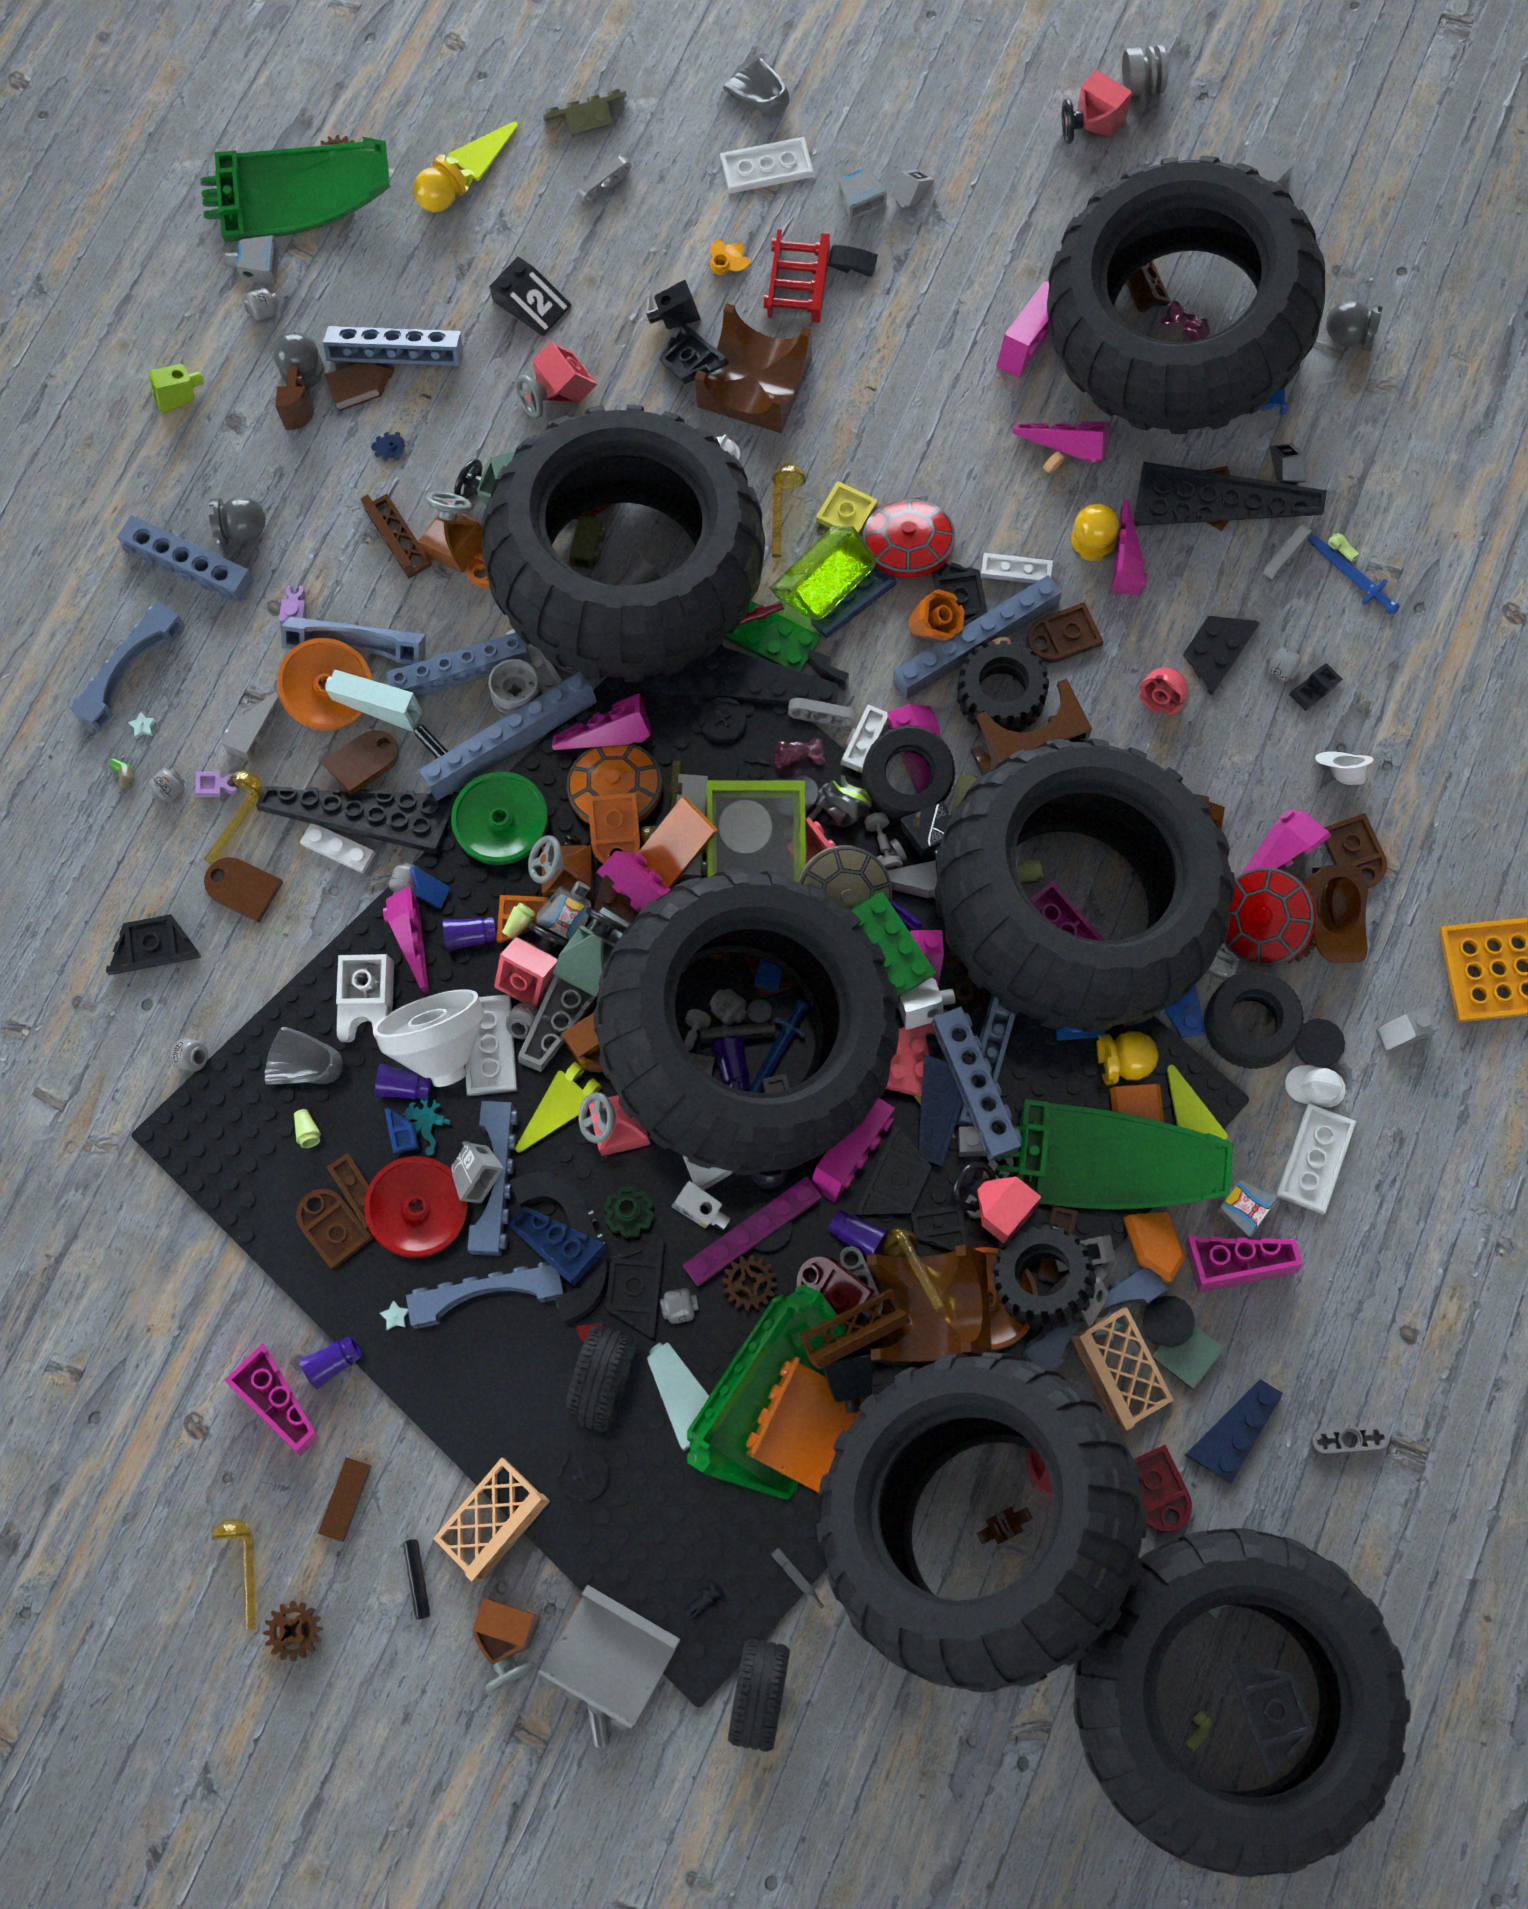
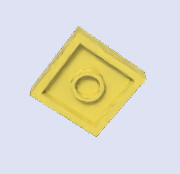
[816,481,878,540]

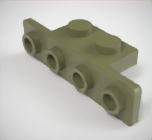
[543,89,627,136]

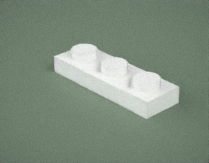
[981,553,1053,584]
[841,705,888,773]
[300,823,375,874]

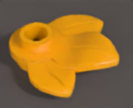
[710,239,751,274]

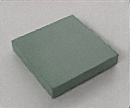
[1152,1325,1224,1390]

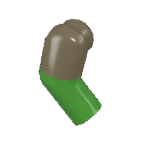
[108,758,135,789]

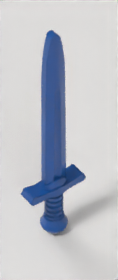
[1308,534,1400,614]
[748,999,810,1093]

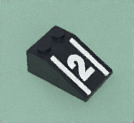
[489,256,571,336]

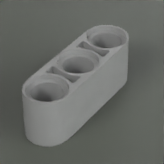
[839,1246,883,1320]

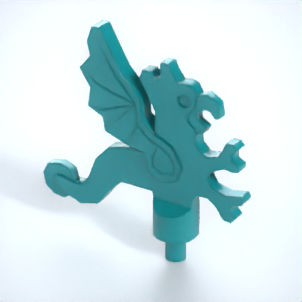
[401,1099,451,1155]

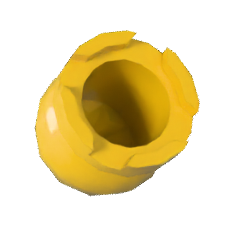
[413,154,469,213]
[1070,503,1120,561]
[1097,1031,1159,1085]

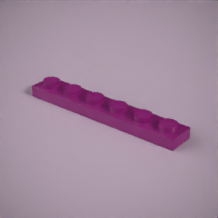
[683,1177,822,1287]

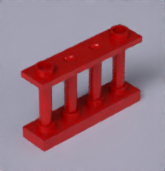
[763,229,830,323]

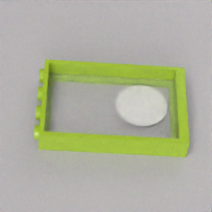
[706,780,806,882]

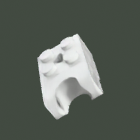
[336,954,394,1042]

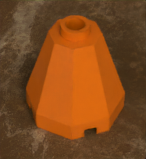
[908,589,965,641]

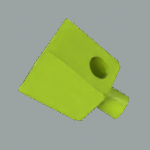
[148,364,204,414]

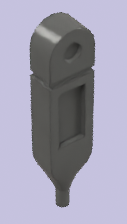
[771,1548,824,1609]

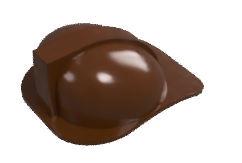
[1304,865,1368,963]

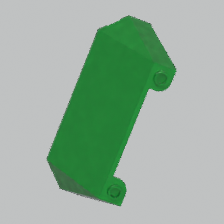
[687,1284,874,1500]

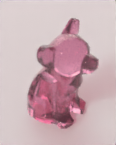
[1160,300,1210,341]
[773,736,825,769]

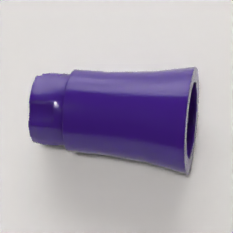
[442,917,497,952]
[710,1037,751,1091]
[375,1063,432,1099]
[828,1210,889,1258]
[300,1336,362,1389]

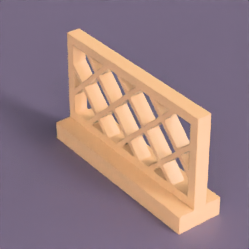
[1070,1307,1174,1431]
[433,1458,550,1582]

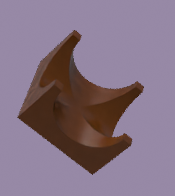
[695,303,812,433]
[971,678,1092,776]
[867,1245,992,1366]

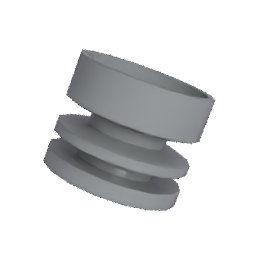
[1122,45,1168,97]
[488,659,541,718]

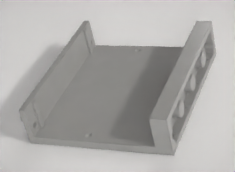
[538,1585,681,1731]

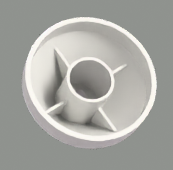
[373,990,484,1087]

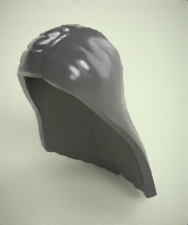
[723,58,789,117]
[265,1027,343,1085]

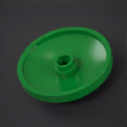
[451,772,548,865]

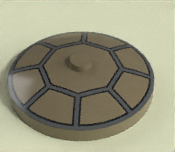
[797,845,892,911]

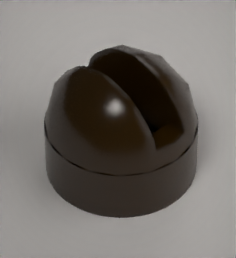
[562,835,582,846]

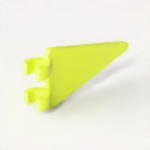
[445,122,518,187]
[515,1062,602,1153]
[1167,1065,1228,1140]

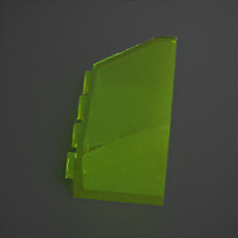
[769,526,876,620]

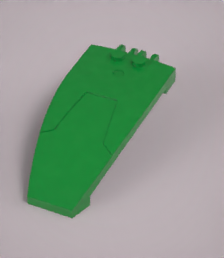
[200,137,390,242]
[997,1099,1233,1210]

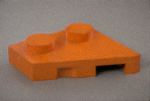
[496,895,549,943]

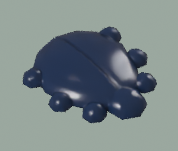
[371,432,405,461]

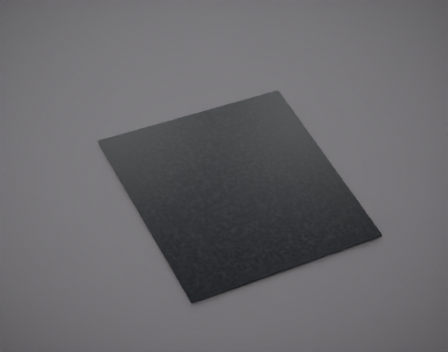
[131,644,1249,1708]

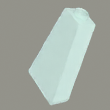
[326,670,423,732]
[647,1342,709,1452]

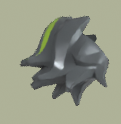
[816,775,872,828]

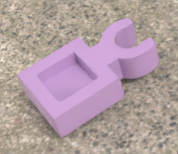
[279,585,306,624]
[196,771,237,797]

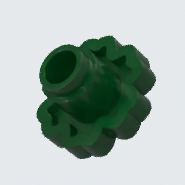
[603,1186,654,1238]

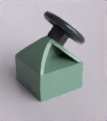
[454,451,515,505]
[553,907,627,997]

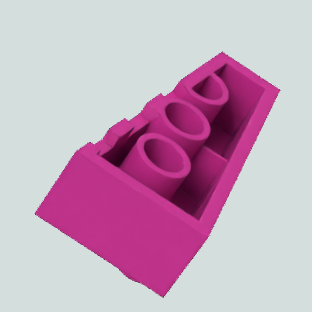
[996,281,1050,378]
[597,851,672,912]
[811,1098,895,1203]
[1185,1235,1303,1293]
[225,1343,319,1457]

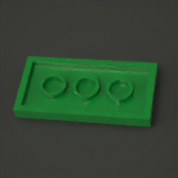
[723,601,821,672]
[851,891,936,997]

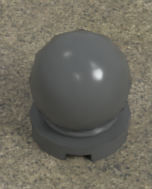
[1326,301,1383,352]
[274,332,324,388]
[209,496,266,545]

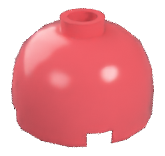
[1139,667,1188,715]

